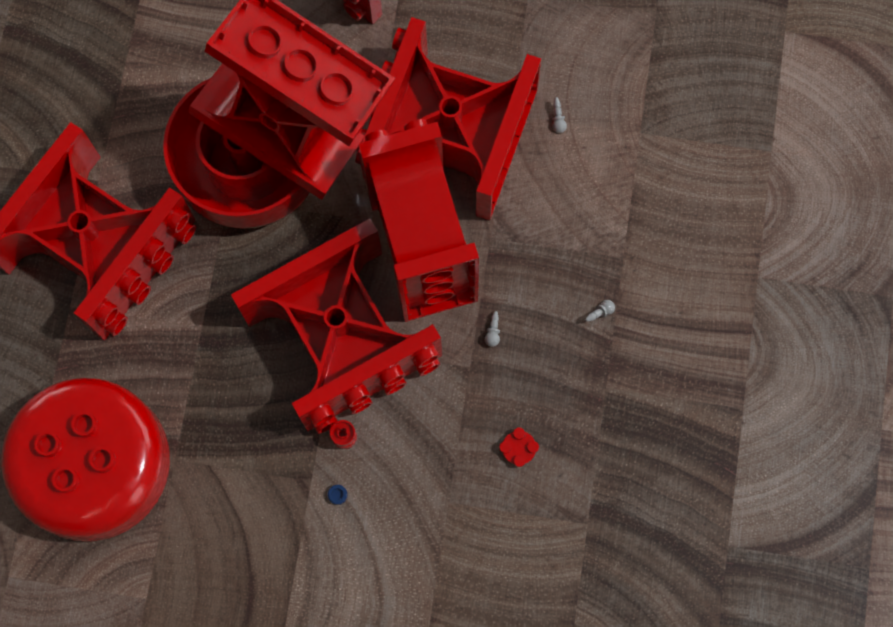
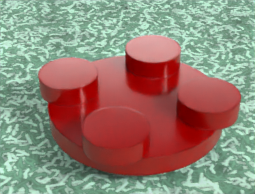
[500,427,539,467]

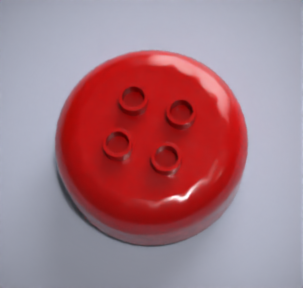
[163,78,310,229]
[1,378,170,542]

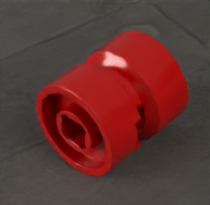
[330,420,357,449]

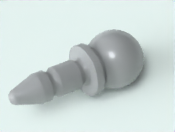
[552,97,567,133]
[585,300,615,321]
[484,311,500,347]

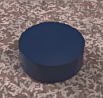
[328,485,348,505]

